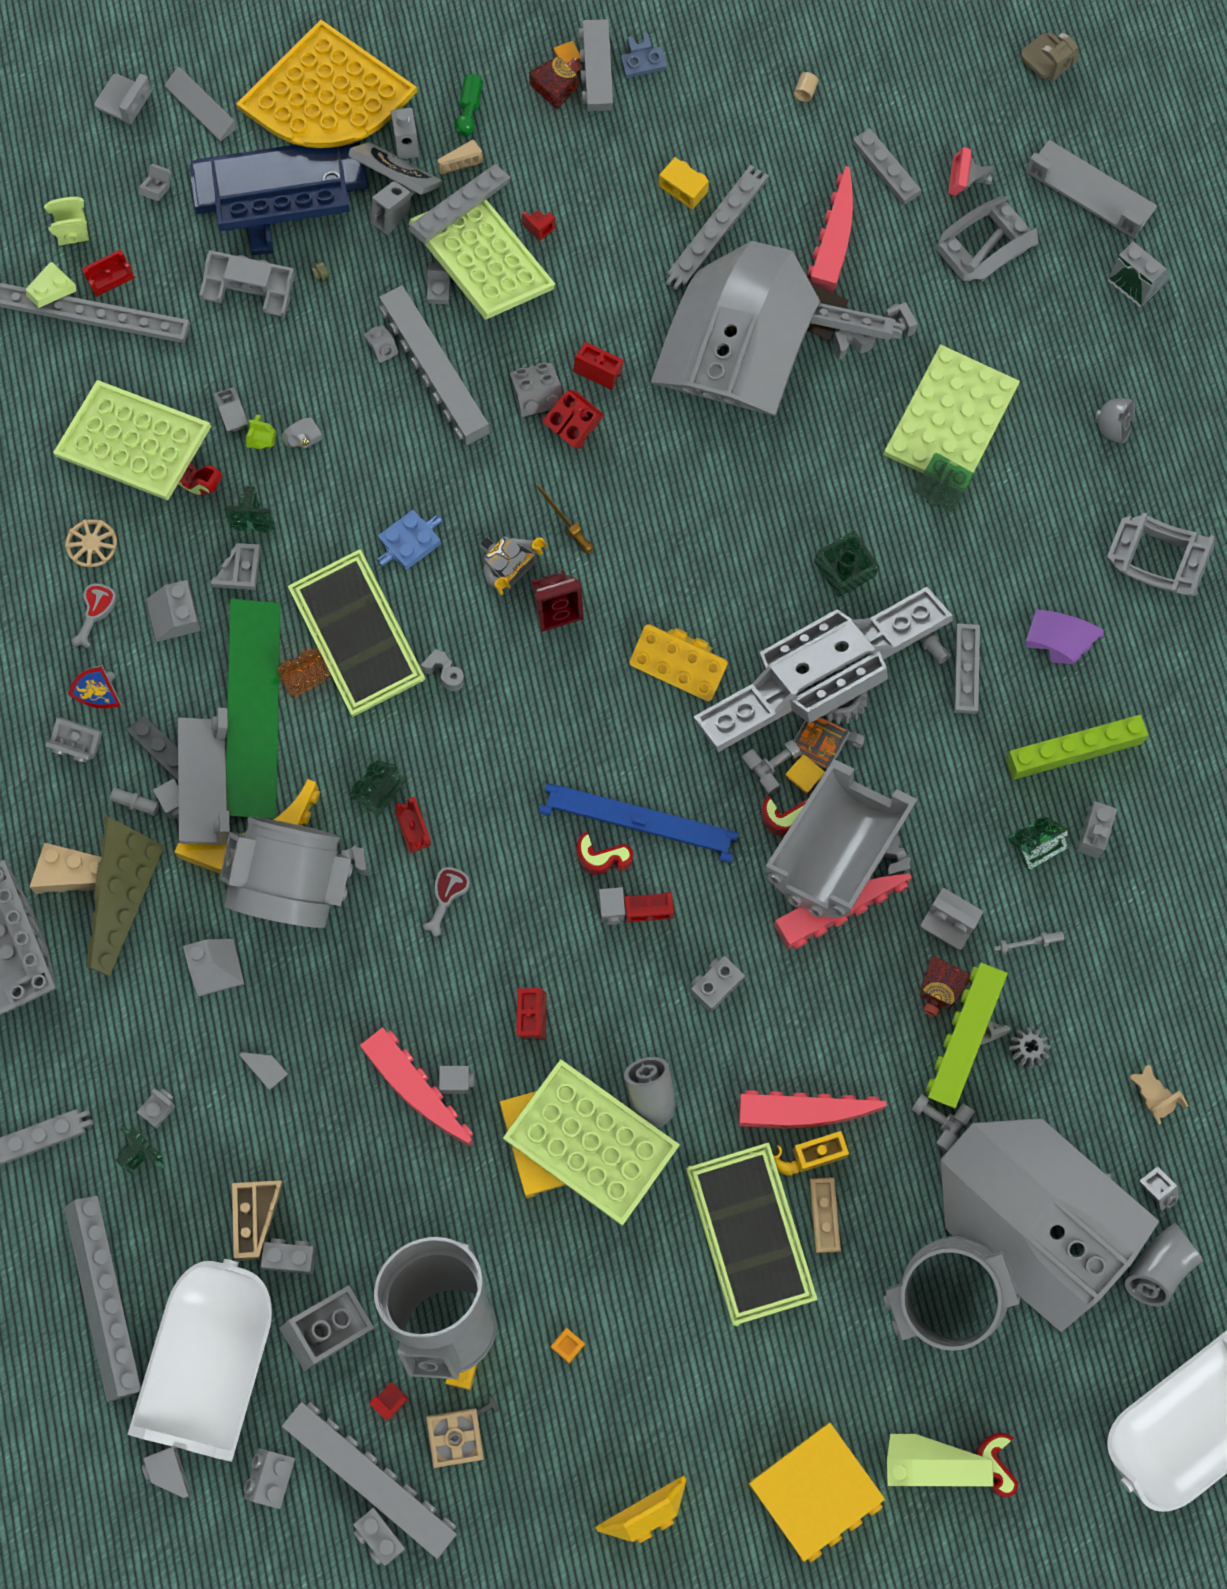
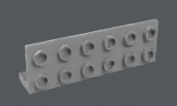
[1026,140,1157,239]
[178,708,230,845]

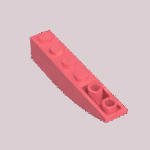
[807,166,853,293]
[774,874,912,950]
[360,1027,473,1146]
[738,1090,886,1129]

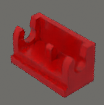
[82,249,135,297]
[573,342,624,390]
[394,796,432,853]
[624,892,674,923]
[516,988,547,1040]

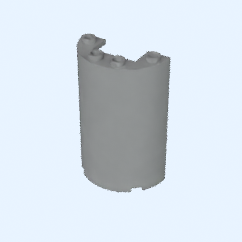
[766,759,918,918]

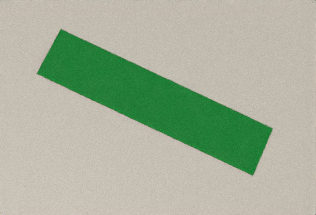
[226,598,280,819]

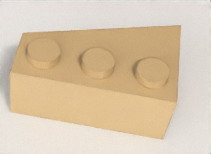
[30,843,101,894]
[232,1181,283,1261]

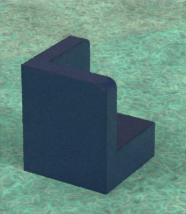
[248,224,274,255]

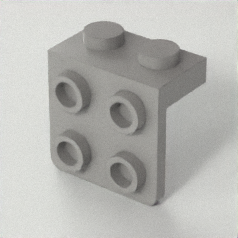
[95,74,152,124]
[510,363,563,417]

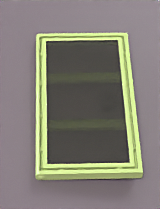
[288,550,426,717]
[686,1142,818,1326]

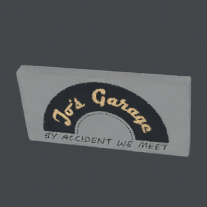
[348,142,442,195]

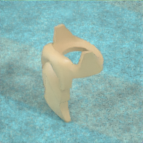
[1130,1065,1188,1125]

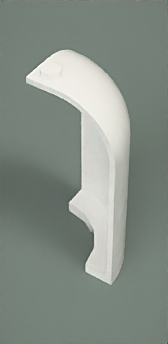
[127,1259,272,1462]
[1107,1331,1227,1512]

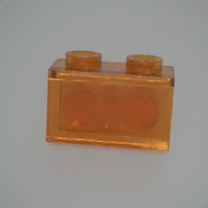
[277,647,332,698]

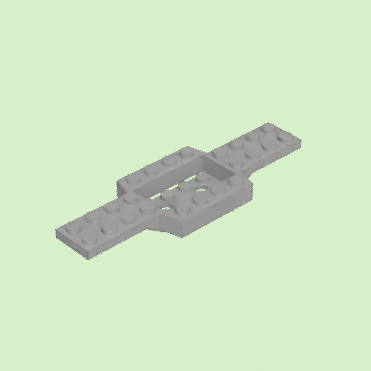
[694,587,953,752]

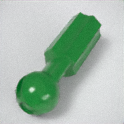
[455,74,483,136]

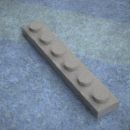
[409,164,511,244]

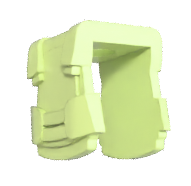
[44,197,89,246]

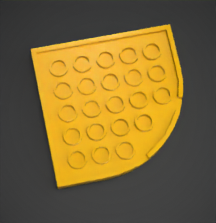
[236,20,417,148]

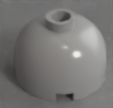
[1095,398,1135,443]

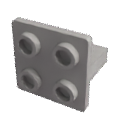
[920,888,983,951]

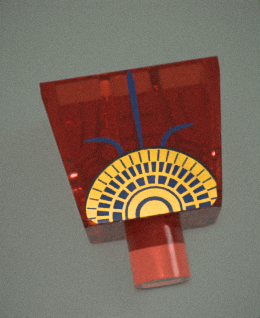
[529,57,581,110]
[919,955,971,1017]

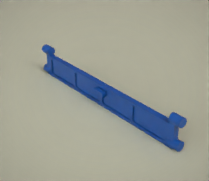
[539,783,739,863]

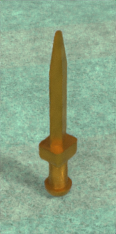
[535,483,593,553]

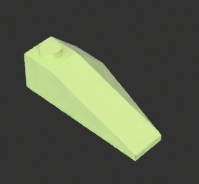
[887,1434,994,1486]

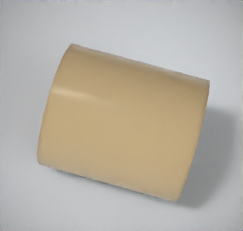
[794,72,819,102]

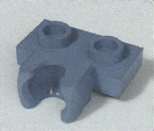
[620,33,667,78]

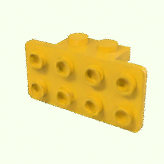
[629,624,728,701]

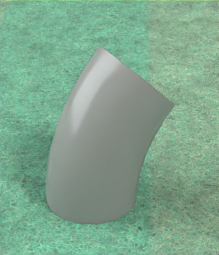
[624,1057,676,1128]
[1125,1222,1203,1307]

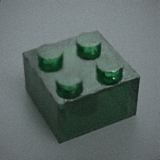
[814,530,879,598]

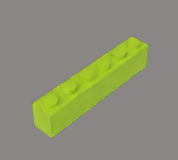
[1005,714,1149,780]
[925,962,1008,1109]

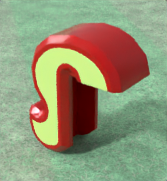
[178,463,223,496]
[761,796,808,837]
[577,831,633,875]
[975,1433,1018,1497]

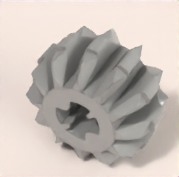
[1008,1027,1050,1069]

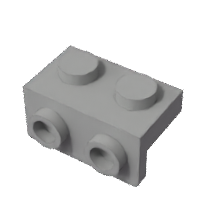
[45,717,103,762]
[244,1448,295,1509]

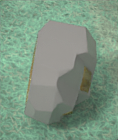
[282,417,323,448]

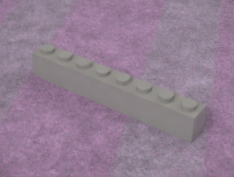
[378,285,489,446]
[64,1196,141,1402]
[282,1402,458,1559]

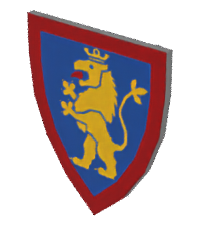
[68,665,122,709]

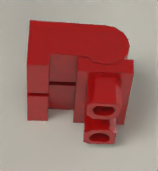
[542,390,605,449]

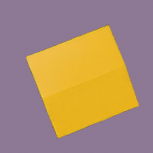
[785,754,825,795]

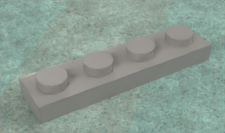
[852,128,921,205]
[954,624,980,714]

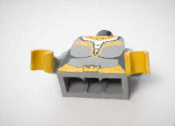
[480,536,548,595]

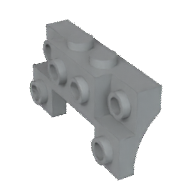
[199,250,295,317]

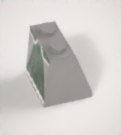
[1108,241,1169,308]

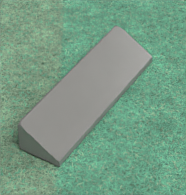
[164,67,236,142]

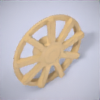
[65,519,117,567]

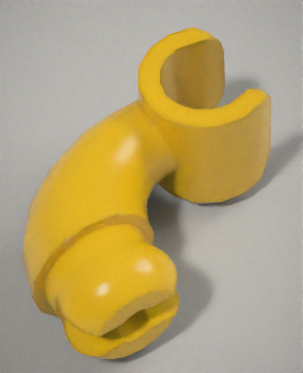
[774,1145,800,1176]

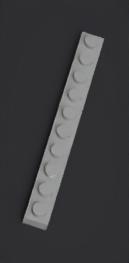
[0,283,190,344]

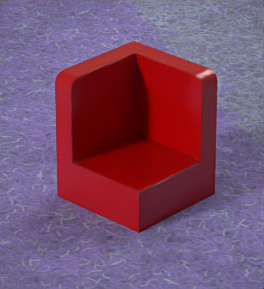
[522,210,555,241]
[369,1383,409,1422]

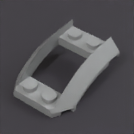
[936,196,1038,282]
[1107,513,1215,596]

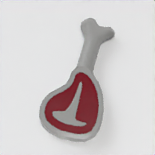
[423,867,470,937]

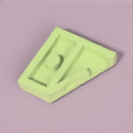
[26,262,76,308]

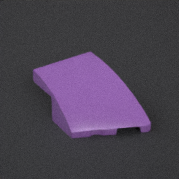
[1026,609,1104,664]

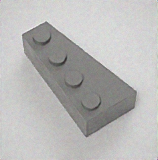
[579,19,613,112]

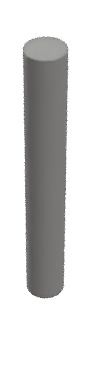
[966,228,1004,273]

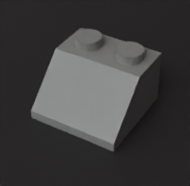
[146,580,201,642]

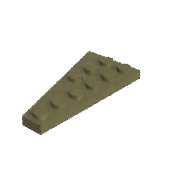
[86,816,164,976]

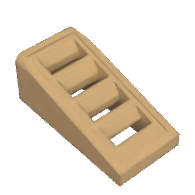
[437,140,483,175]

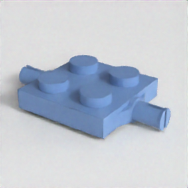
[376,510,443,570]

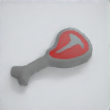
[71,583,117,648]

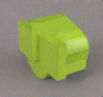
[246,415,276,449]

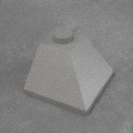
[183,939,245,997]

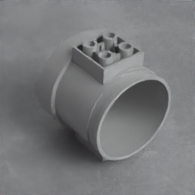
[219,816,353,928]
[884,1236,1020,1351]
[374,1237,497,1379]

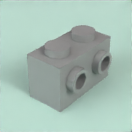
[690,956,745,1013]
[261,1238,316,1274]
[353,1507,407,1566]

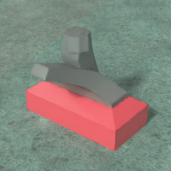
[948,147,995,196]

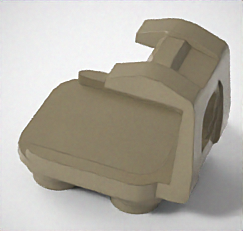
[1021,32,1079,82]

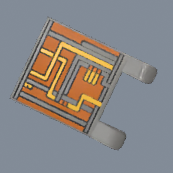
[794,717,864,770]

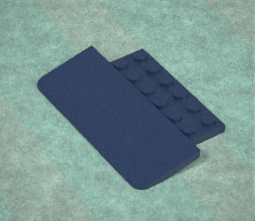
[190,140,368,231]

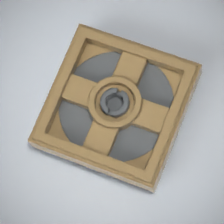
[426,1408,484,1468]

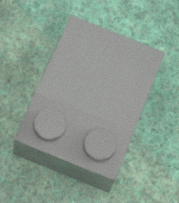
[279,1285,374,1372]

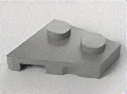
[211,543,261,590]

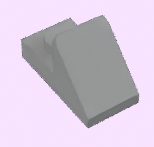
[427,262,451,304]

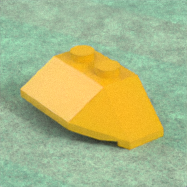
[595,1475,686,1544]

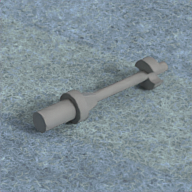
[994,931,1064,955]

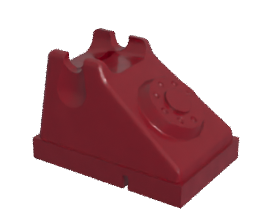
[532,571,584,632]

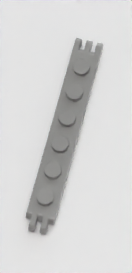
[666,165,769,291]
[810,303,904,340]
[0,1109,94,1165]

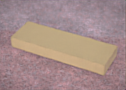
[809,1177,841,1254]

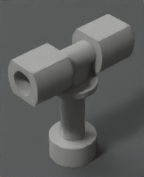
[742,739,802,795]
[911,1094,975,1152]

